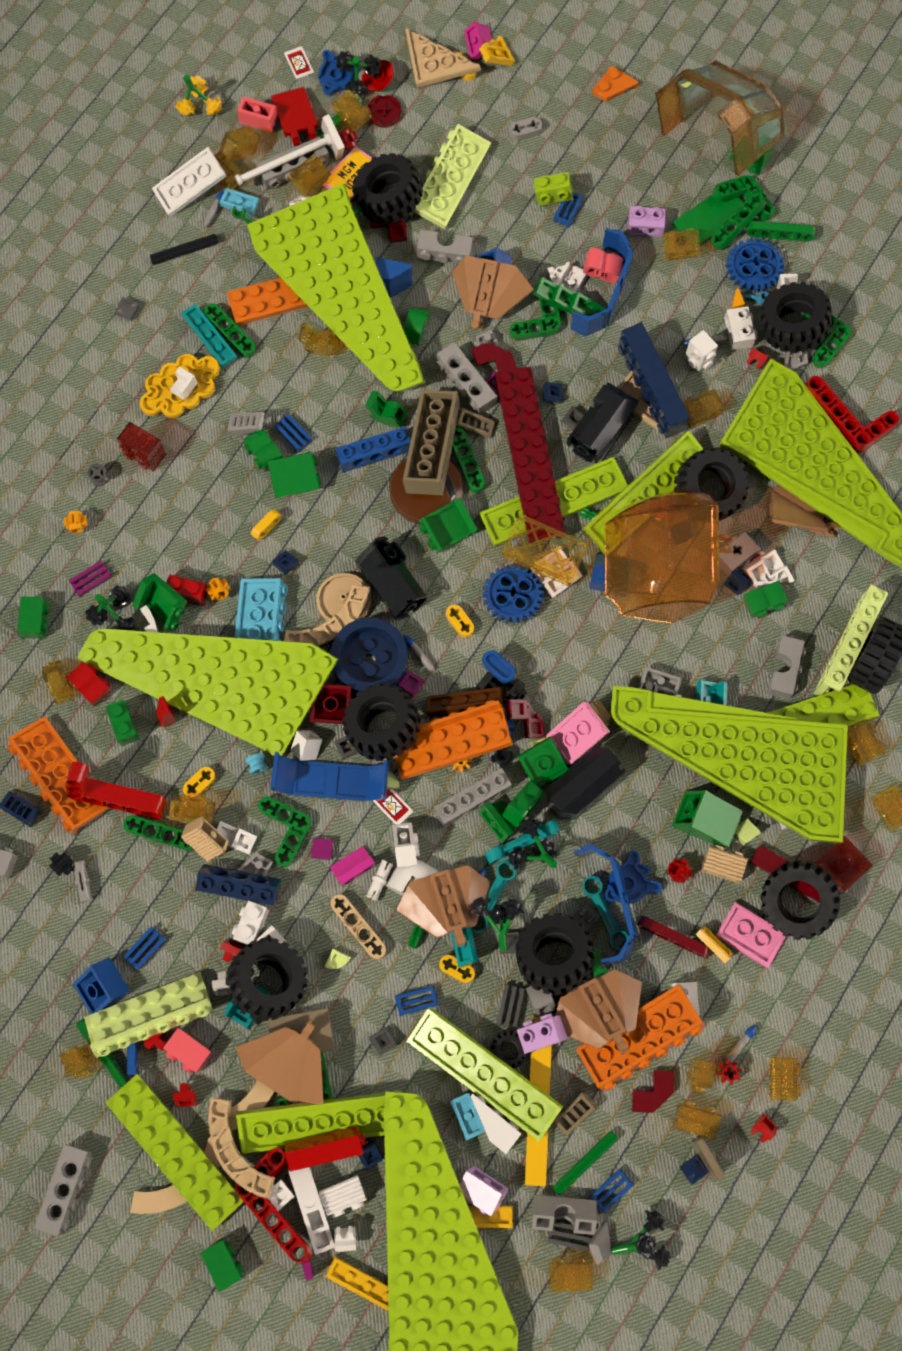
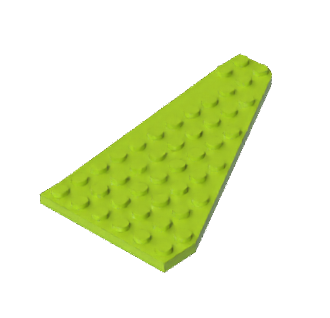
[247,183,425,392]
[719,358,902,568]
[77,629,338,756]
[611,686,848,843]
[384,1091,518,1351]

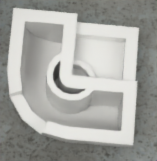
[386,860,439,896]

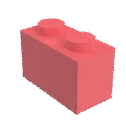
[237,97,278,132]
[163,1028,213,1074]

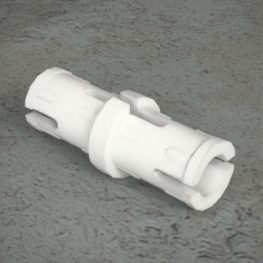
[366,860,393,901]

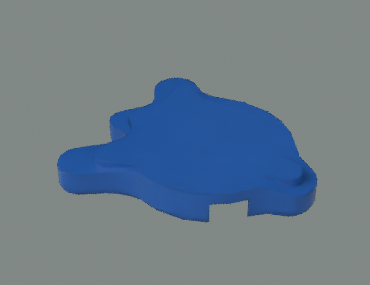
[318,50,363,96]
[604,850,662,904]

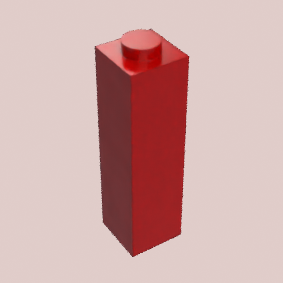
[285,1126,366,1172]

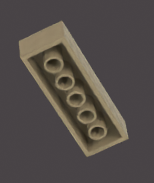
[403,390,460,495]

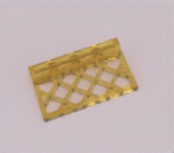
[501,514,589,587]

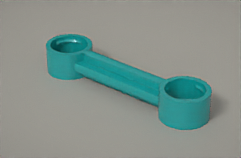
[485,820,561,865]
[471,860,516,934]
[582,876,629,952]

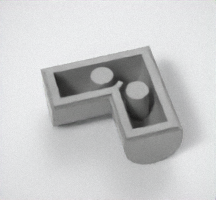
[638,666,682,696]

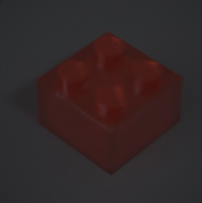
[117,421,166,472]
[813,836,873,894]

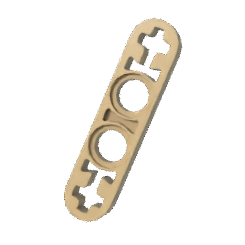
[331,894,386,960]

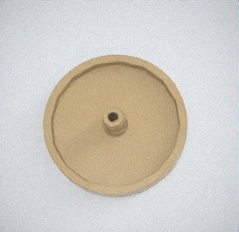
[316,573,372,621]

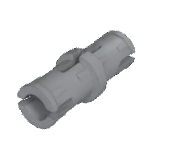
[73,861,93,903]

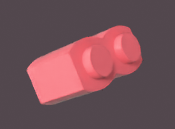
[583,247,623,283]

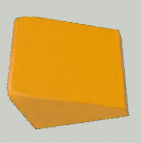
[731,288,745,309]

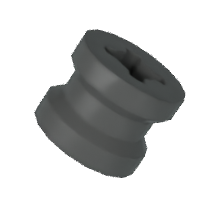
[87,464,109,486]

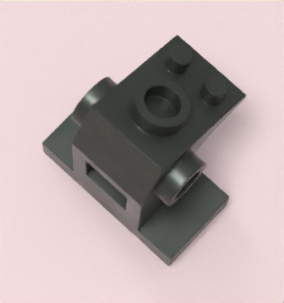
[476,671,527,704]

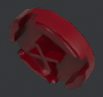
[367,95,402,128]

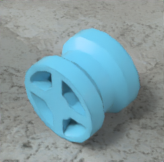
[245,753,269,775]

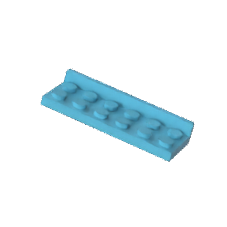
[235,578,288,641]

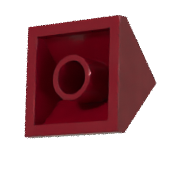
[310,684,352,724]

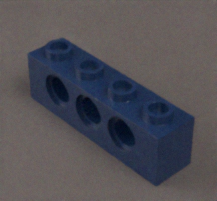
[195,864,281,906]

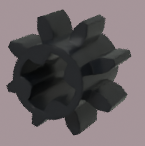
[49,852,74,876]

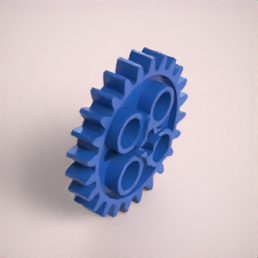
[725,237,785,293]
[482,564,544,625]

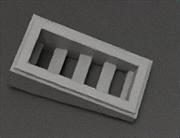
[227,412,265,436]

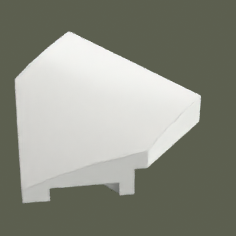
[548,262,588,293]

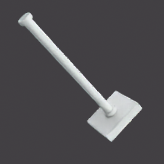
[235,114,345,186]

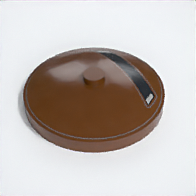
[389,458,463,524]

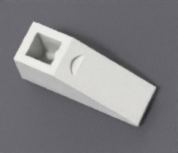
[470,1094,521,1154]

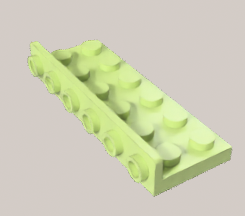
[409,124,491,229]
[813,584,888,696]
[84,972,214,1058]

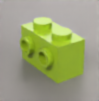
[534,172,573,206]

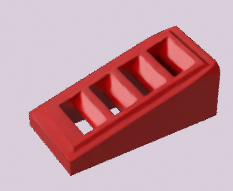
[156,696,176,728]

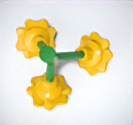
[175,75,222,116]

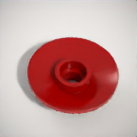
[362,60,394,91]

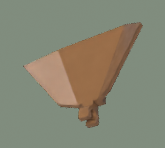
[452,255,534,330]
[769,485,839,538]
[396,865,491,947]
[556,970,642,1055]
[236,1020,324,1104]

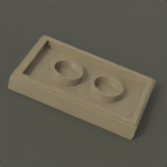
[268,1008,335,1052]

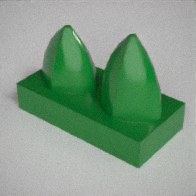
[478,802,516,843]

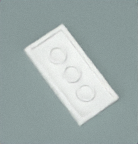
[152,147,227,217]

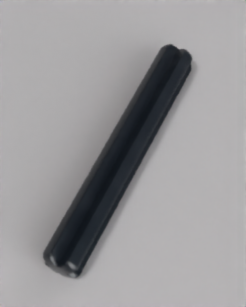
[150,234,218,265]

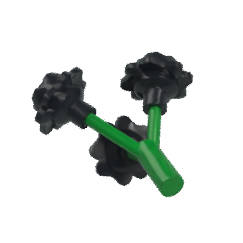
[336,51,381,97]
[85,585,135,630]
[508,818,558,870]
[470,896,525,952]
[611,1210,670,1270]

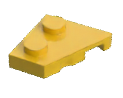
[479,36,515,66]

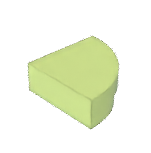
[387,771,400,789]
[324,949,351,969]

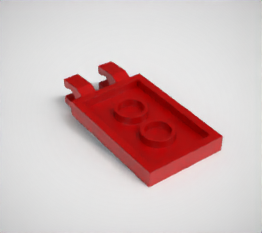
[271,87,318,146]

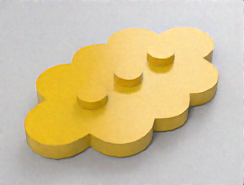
[139,354,220,418]

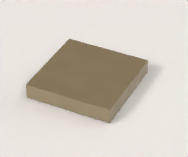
[691,1138,725,1181]

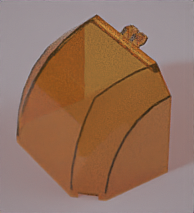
[605,492,732,624]

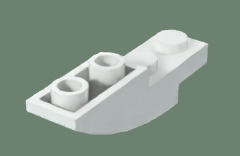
[288,1167,335,1255]

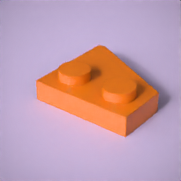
[592,65,639,102]

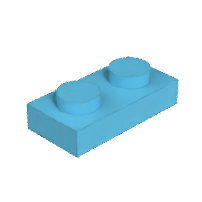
[220,188,259,216]
[450,1093,485,1140]

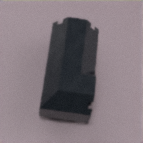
[567,382,639,463]
[354,536,427,621]
[547,742,626,820]

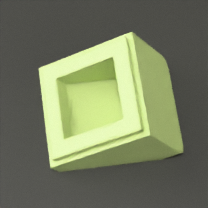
[734,818,761,846]

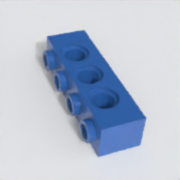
[335,426,411,473]

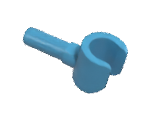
[742,291,769,305]

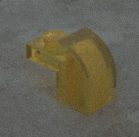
[298,323,341,356]
[41,660,75,704]

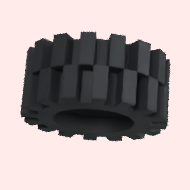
[490,1031,527,1069]

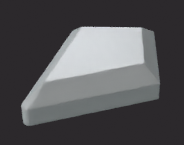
[475,330,499,347]
[784,351,808,370]
[237,853,274,876]
[588,1222,611,1265]

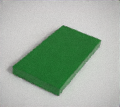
[672,191,748,250]

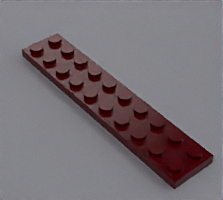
[495,366,566,543]

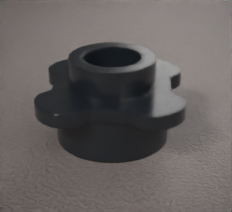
[491,748,514,768]

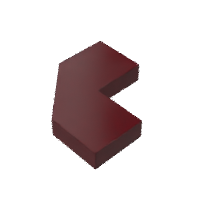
[370,219,407,243]
[471,342,517,371]
[506,699,545,739]
[632,1071,674,1113]

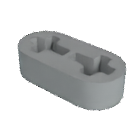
[510,118,542,140]

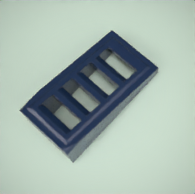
[0,791,42,827]

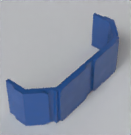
[570,228,633,336]
[271,752,389,801]
[573,844,638,964]

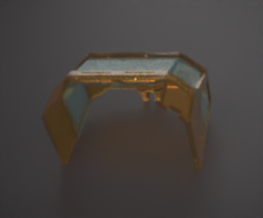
[655,60,785,176]

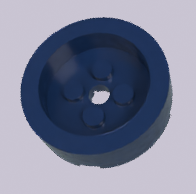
[331,618,408,695]

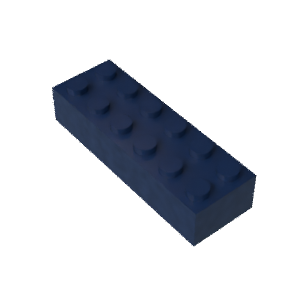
[618,322,690,439]

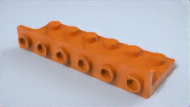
[395,700,513,780]
[7,716,110,836]
[576,984,706,1091]

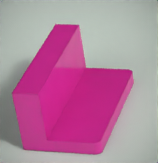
[464,21,492,61]
[330,846,376,887]

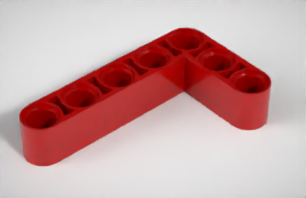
[806,376,900,453]
[66,762,167,819]
[236,1148,312,1264]

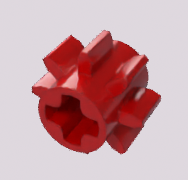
[338,128,358,150]
[667,858,693,883]
[716,1058,742,1085]

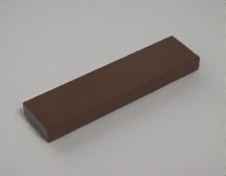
[426,687,503,716]

